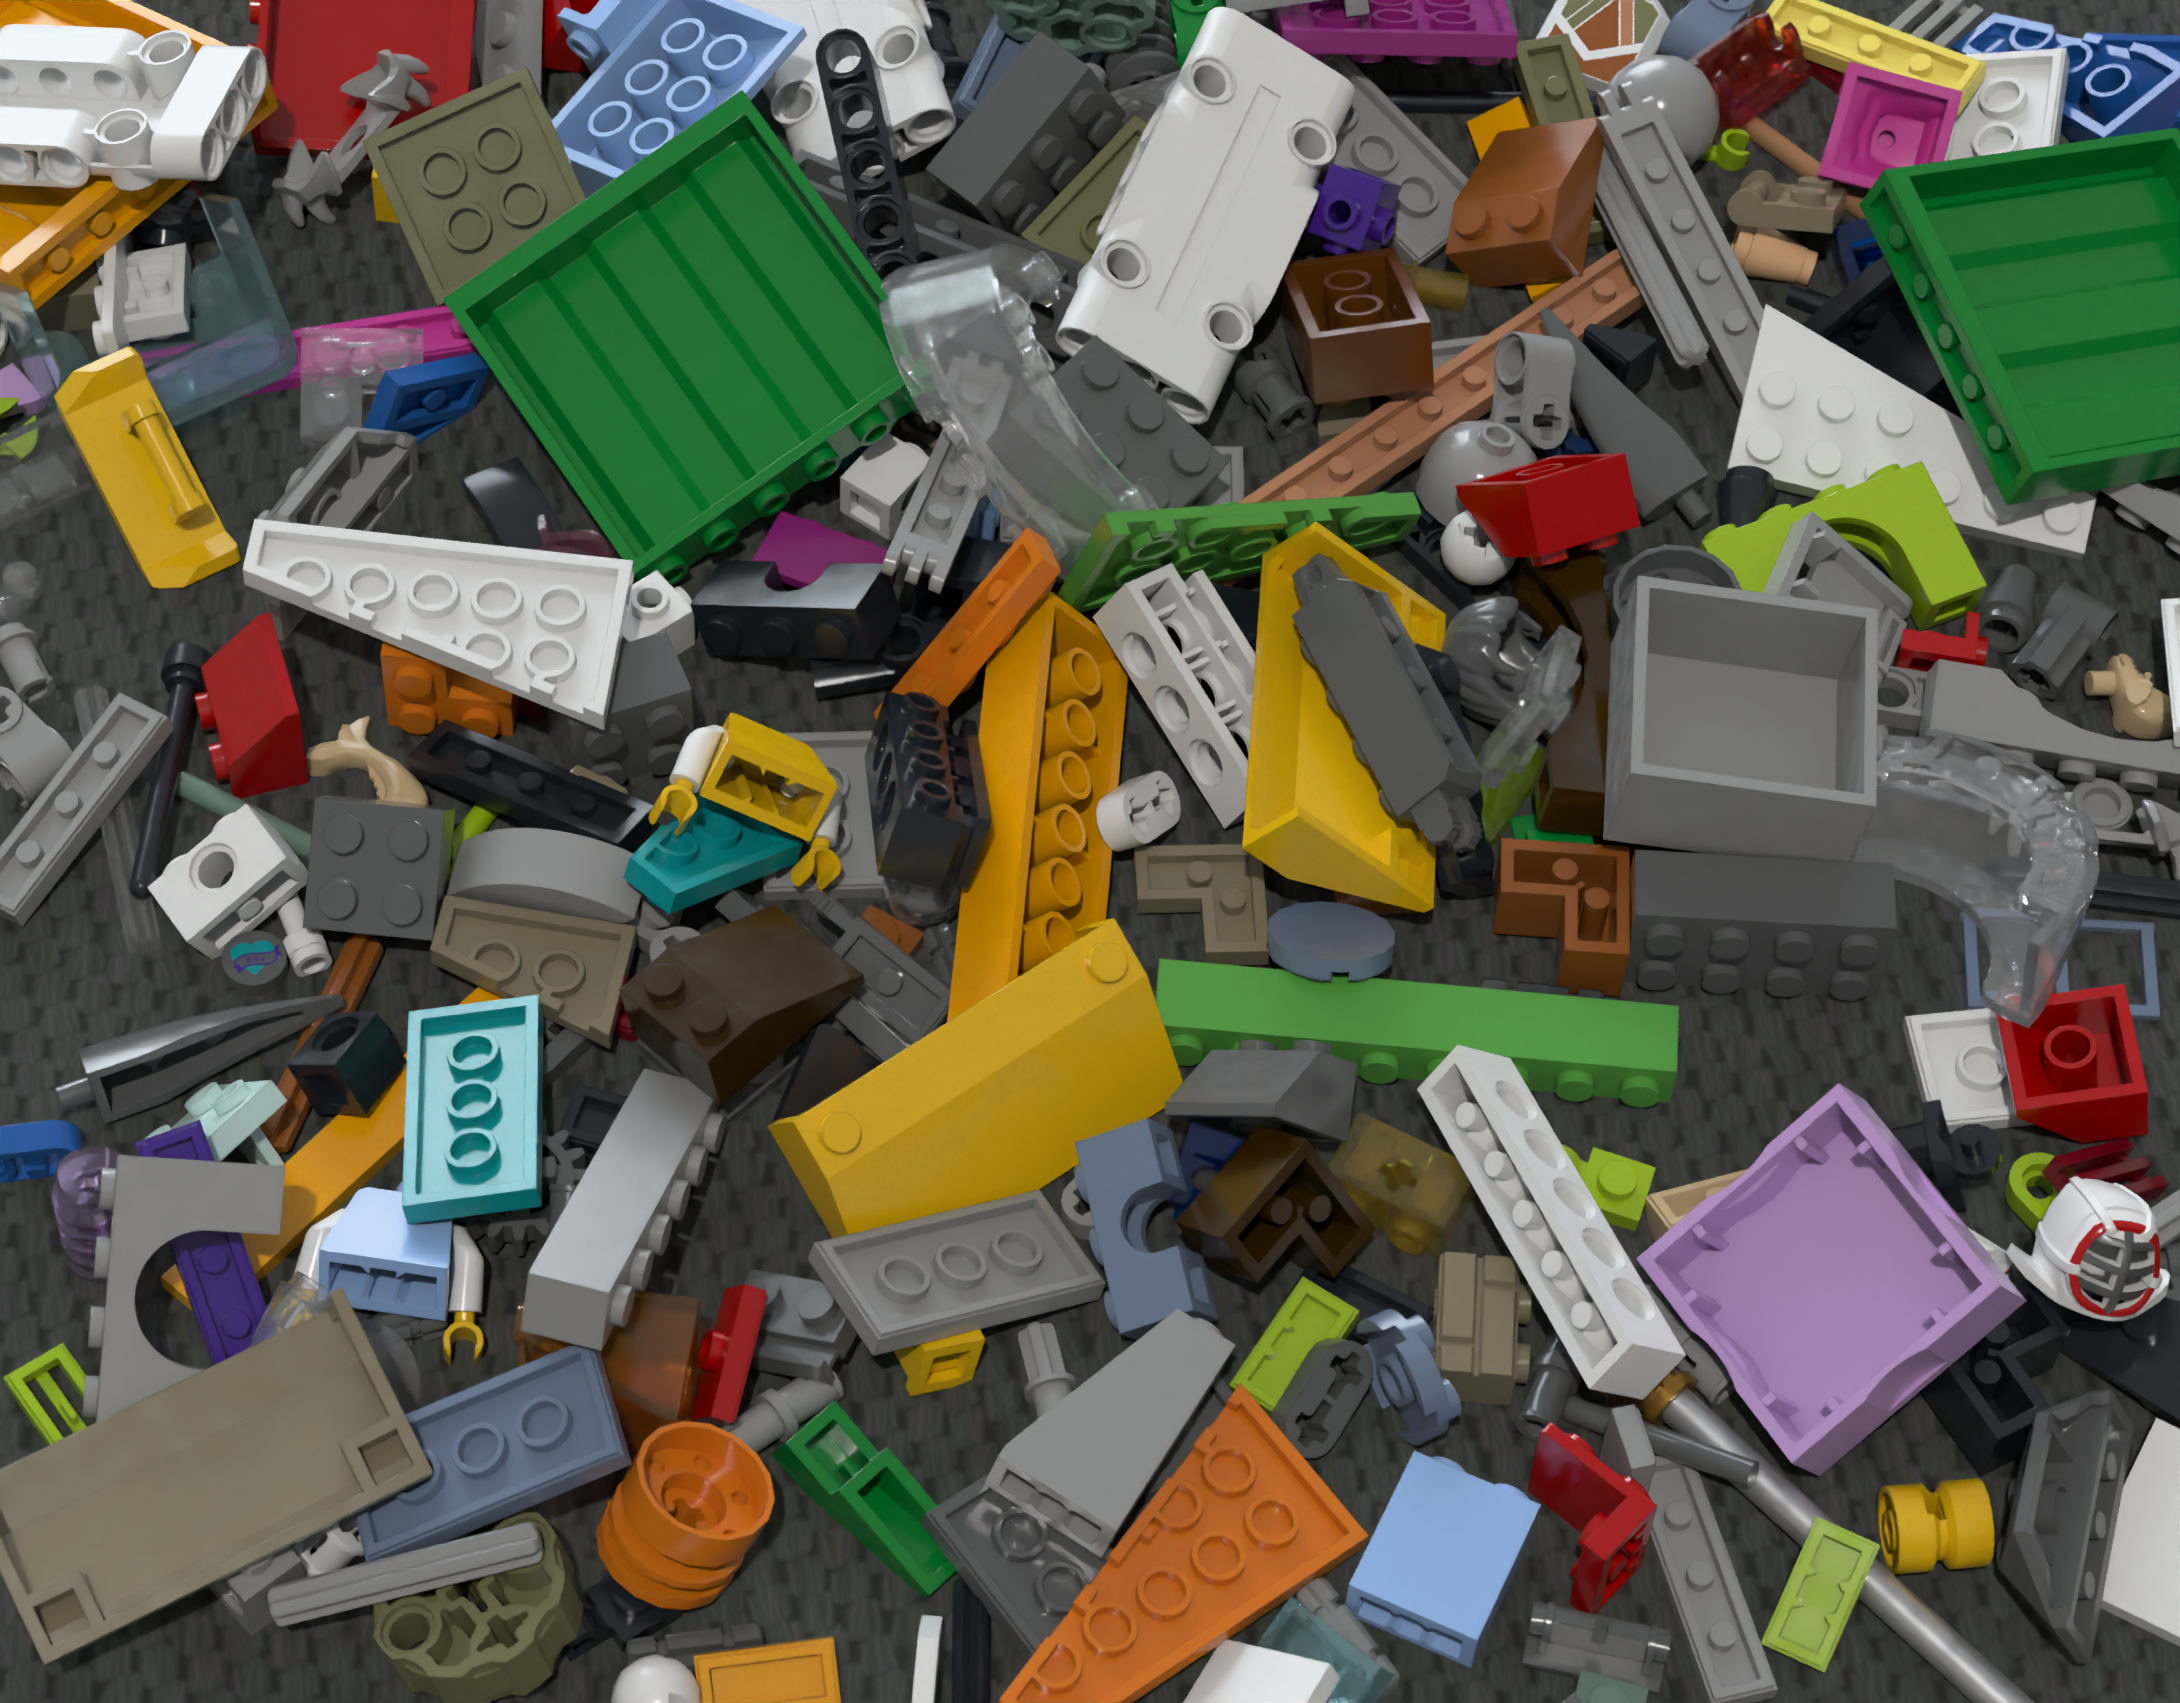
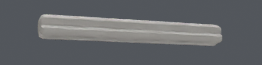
[1595,146,1709,369]

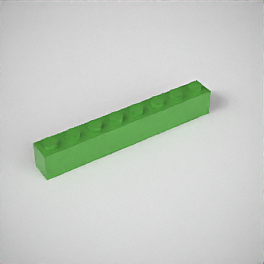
[1156,958,1679,1108]

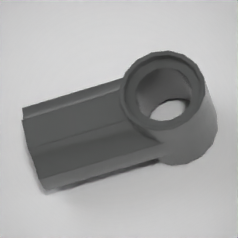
[2009,582,2120,700]

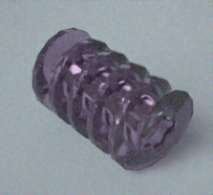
[51,1146,122,1284]

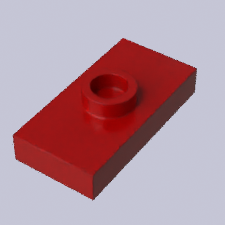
[690,1284,768,1426]

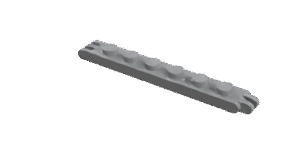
[1596,80,1764,407]
[880,331,1040,594]

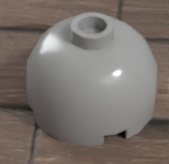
[1416,420,1538,526]

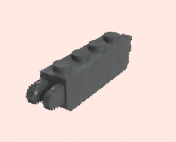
[1292,553,1483,853]

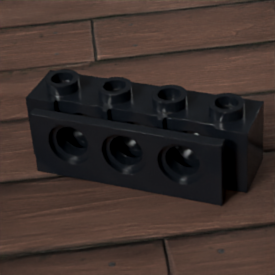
[864,691,991,891]

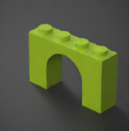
[1699,461,1987,631]

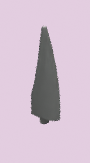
[1539,307,1713,528]
[55,994,345,1124]

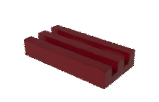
[2042,1137,2169,1203]

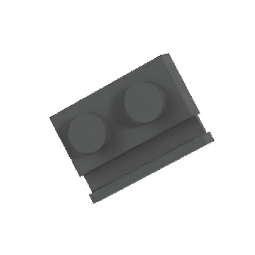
[744,1269,857,1384]

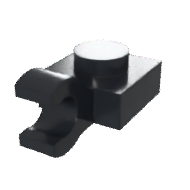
[562,1575,682,1662]

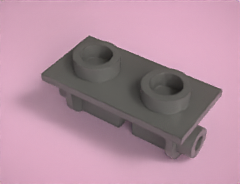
[1521,1601,1671,1695]

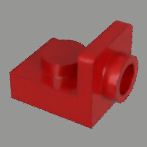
[1894,611,1988,672]

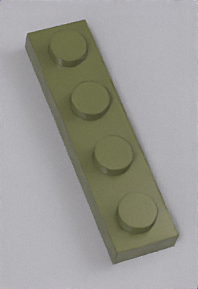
[1511,33,1614,245]

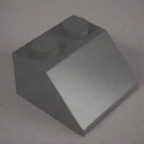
[1164,1040,1357,1142]

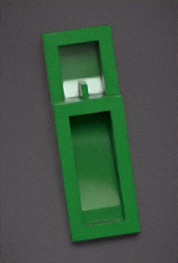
[771,1400,956,1598]

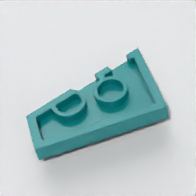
[623,794,803,914]

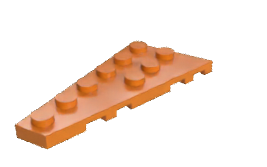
[998,1383,1369,1703]

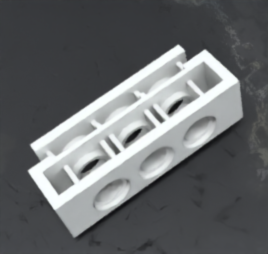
[1093,563,1256,829]

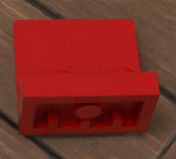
[1527,1423,1657,1614]

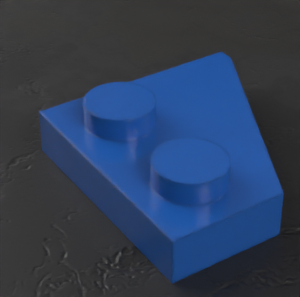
[363,352,490,444]

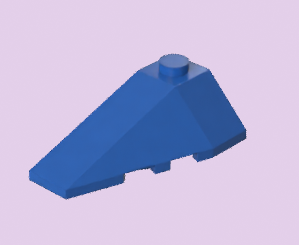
[1952,13,2180,143]

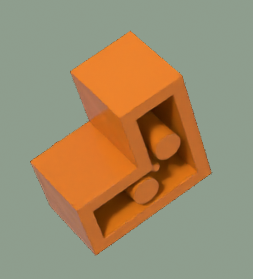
[380,641,519,738]

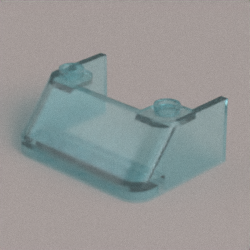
[0,193,297,444]

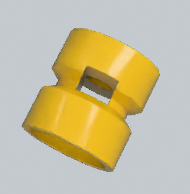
[1877,1478,1994,1575]

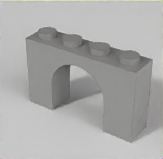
[82,1155,285,1423]

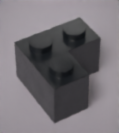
[1921,1280,2070,1477]

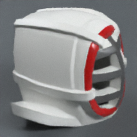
[2006,1176,2170,1321]

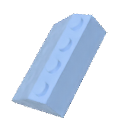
[552,0,807,198]

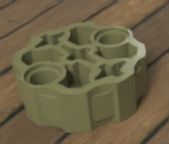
[370,1511,583,1703]

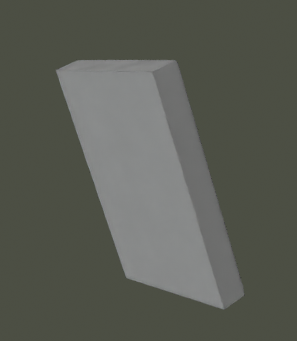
[763,731,892,900]

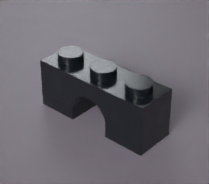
[690,560,902,660]

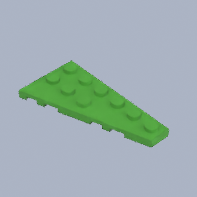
[1058,492,1422,612]

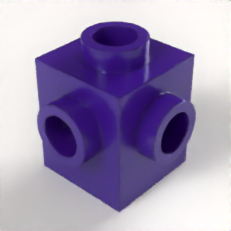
[1307,163,1401,255]

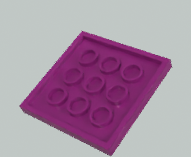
[1271,0,1518,65]

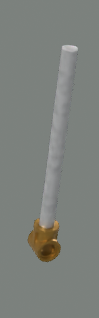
[1599,1367,2035,1703]

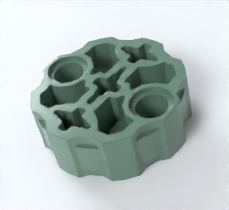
[985,0,1157,56]

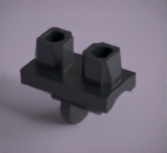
[1889,1099,2003,1213]

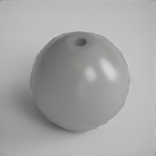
[1600,55,1720,167]

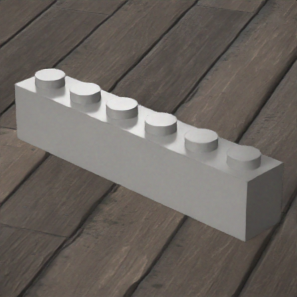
[521,1068,726,1351]

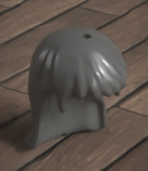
[1441,596,1572,741]

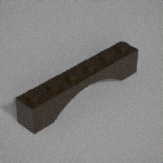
[1510,544,1614,837]

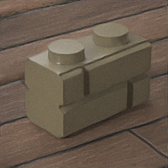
[1432,1251,1532,1405]

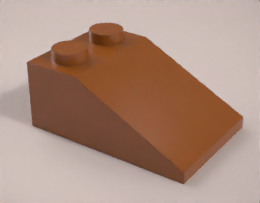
[1445,117,1604,288]

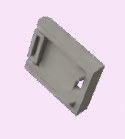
[1763,511,1913,691]

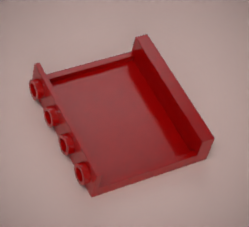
[247,0,478,160]

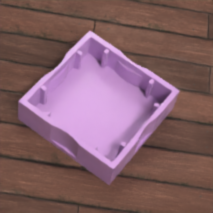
[1636,1083,2026,1476]

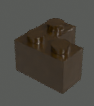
[1175,1125,1376,1283]

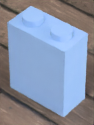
[1345,1451,1541,1668]

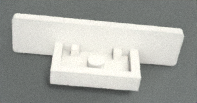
[92,231,191,358]

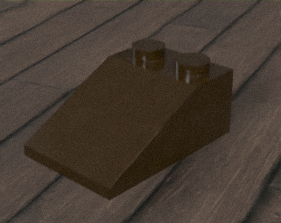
[619,905,865,1106]

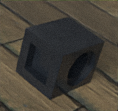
[287,1012,407,1115]

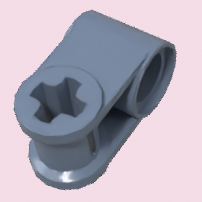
[1659,0,1756,81]

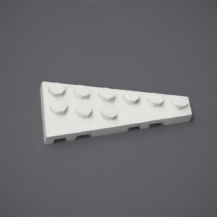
[242,519,634,730]

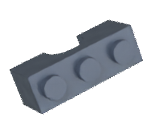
[1074,1118,1218,1340]

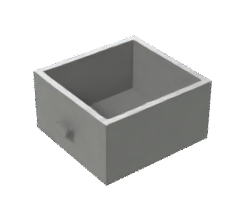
[1603,575,1883,861]

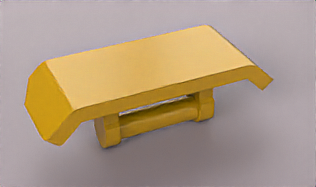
[54,347,241,589]

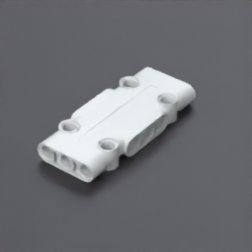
[735,0,956,177]
[1055,7,1356,424]
[0,24,267,191]

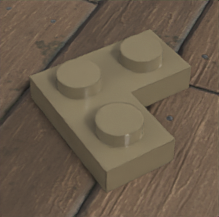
[1133,844,1269,966]

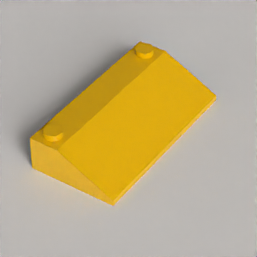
[1242,521,1446,913]
[767,918,1183,1238]

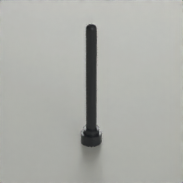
[129,643,213,900]

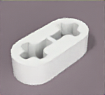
[1096,771,1181,852]

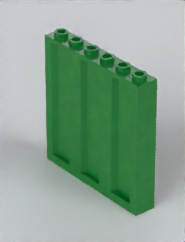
[443,90,952,586]
[1859,128,2180,506]

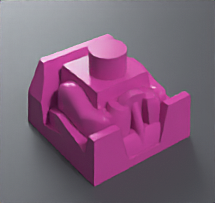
[1816,61,1963,190]

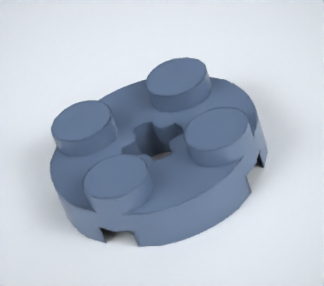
[1356,1309,1462,1445]

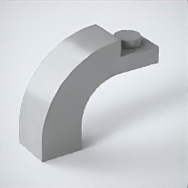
[446,828,684,954]

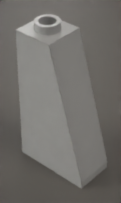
[985,1309,1235,1558]

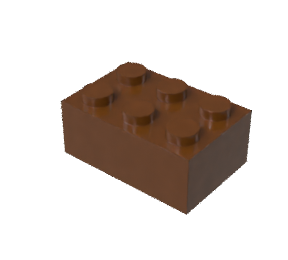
[1279,247,1434,407]

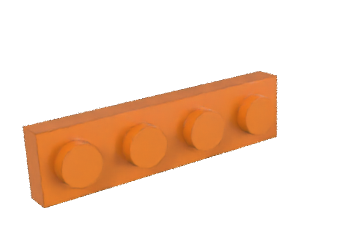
[873,527,1061,721]

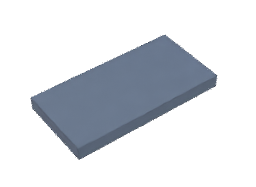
[354,1344,632,1562]

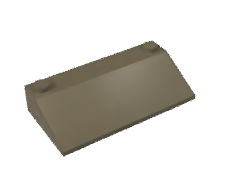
[0,1287,434,1667]

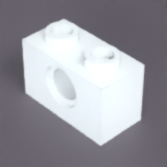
[147,804,308,960]

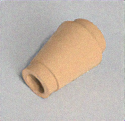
[1730,225,1818,286]

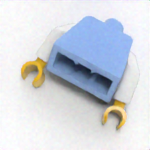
[275,1181,484,1366]

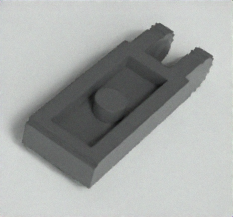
[796,888,951,1043]

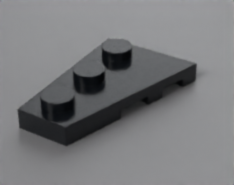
[2047,1288,2180,1424]

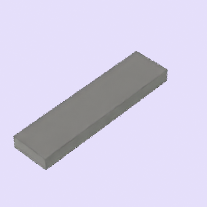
[0,692,174,927]
[1648,1455,1778,1703]

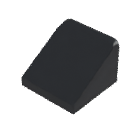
[1582,323,1658,392]

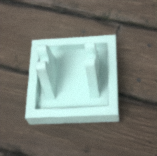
[143,1079,287,1166]

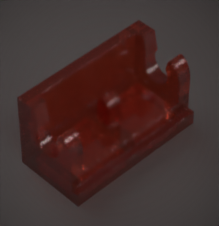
[1687,11,1813,129]

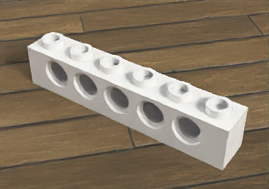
[1417,1045,1686,1400]

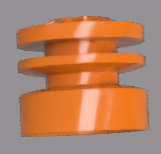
[596,1421,775,1610]

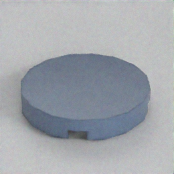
[1266,901,1395,982]

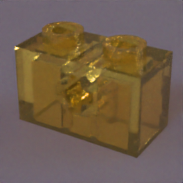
[1328,1112,1475,1259]

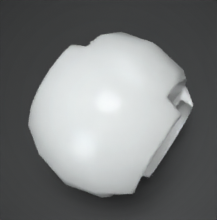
[1440,510,1517,586]
[611,1654,701,1703]

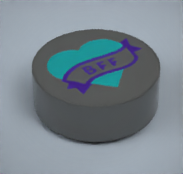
[221,930,288,996]

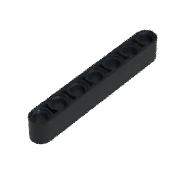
[816,28,955,433]

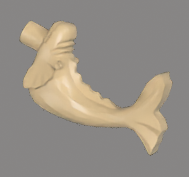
[2084,654,2173,740]
[305,716,429,805]

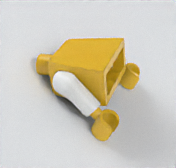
[649,713,842,891]

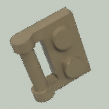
[1727,170,1847,234]

